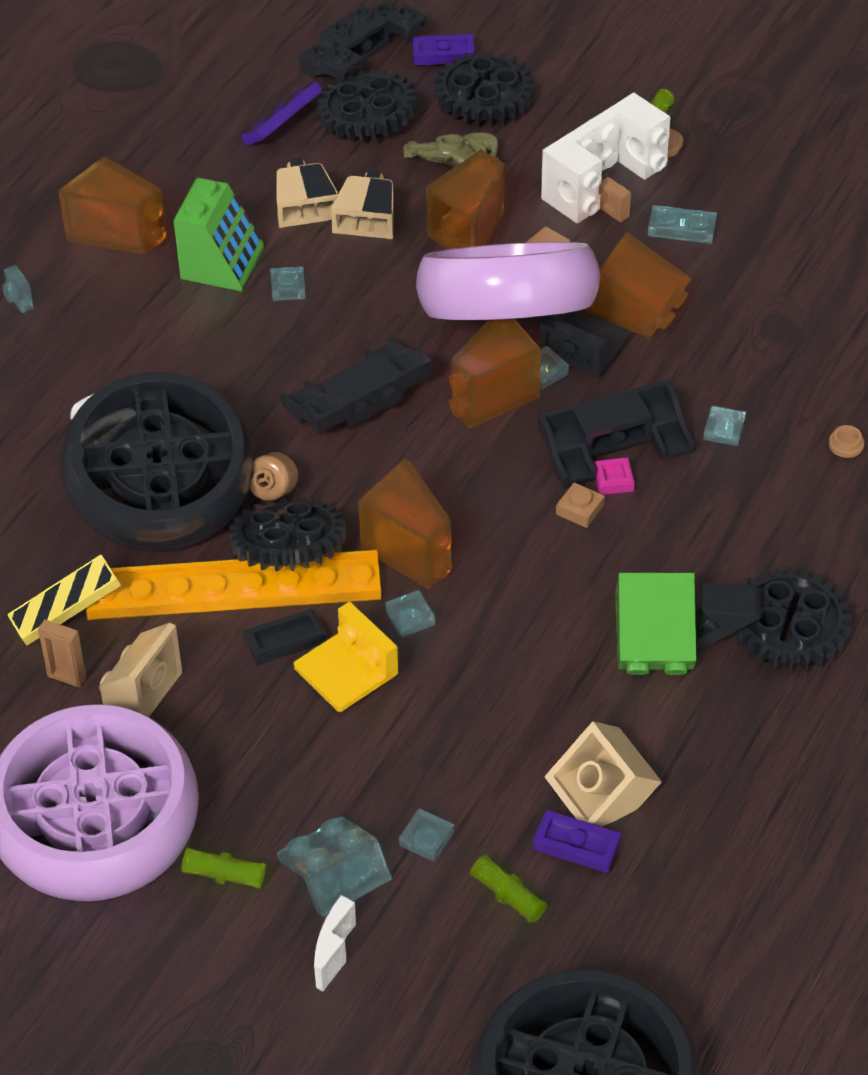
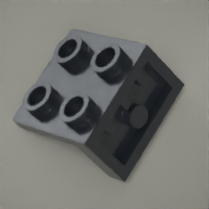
[539,310,630,377]

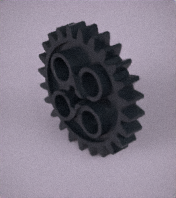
[435,50,534,126]
[317,69,418,142]
[228,497,346,571]
[732,567,853,672]

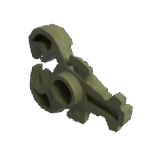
[403,132,498,173]

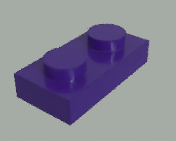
[413,34,475,66]
[533,810,622,873]

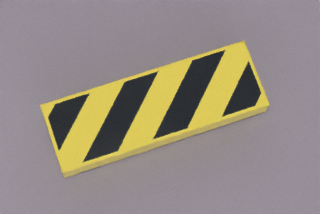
[7,555,121,645]

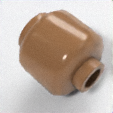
[249,452,298,501]

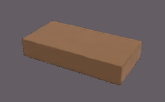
[38,619,87,687]

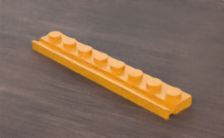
[86,550,381,620]

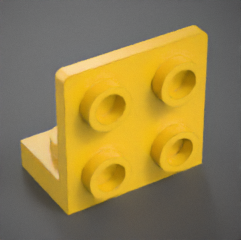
[294,601,398,712]

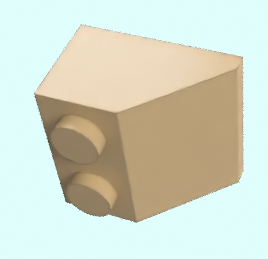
[99,623,182,717]
[545,721,662,827]

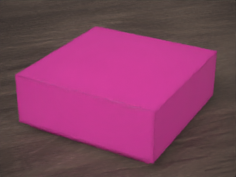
[593,457,635,495]

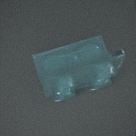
[276,817,392,917]

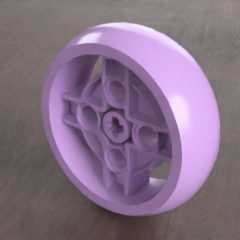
[416,242,600,320]
[0,705,199,901]

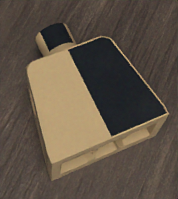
[277,158,338,228]
[331,170,394,239]

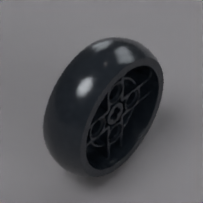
[60,372,254,552]
[469,970,701,1075]

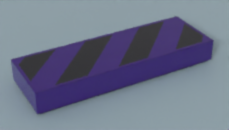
[240,81,322,145]

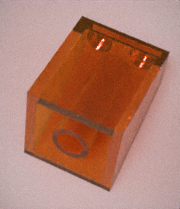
[426,149,504,249]
[59,157,167,255]
[582,232,692,338]
[449,318,541,429]
[359,458,452,589]

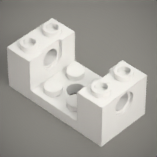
[541,93,670,224]

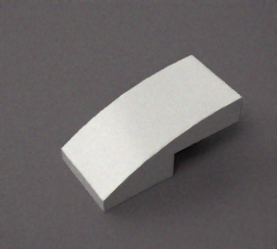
[314,895,356,991]

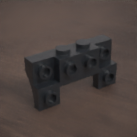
[299,1,427,81]
[280,337,432,434]
[538,380,694,487]

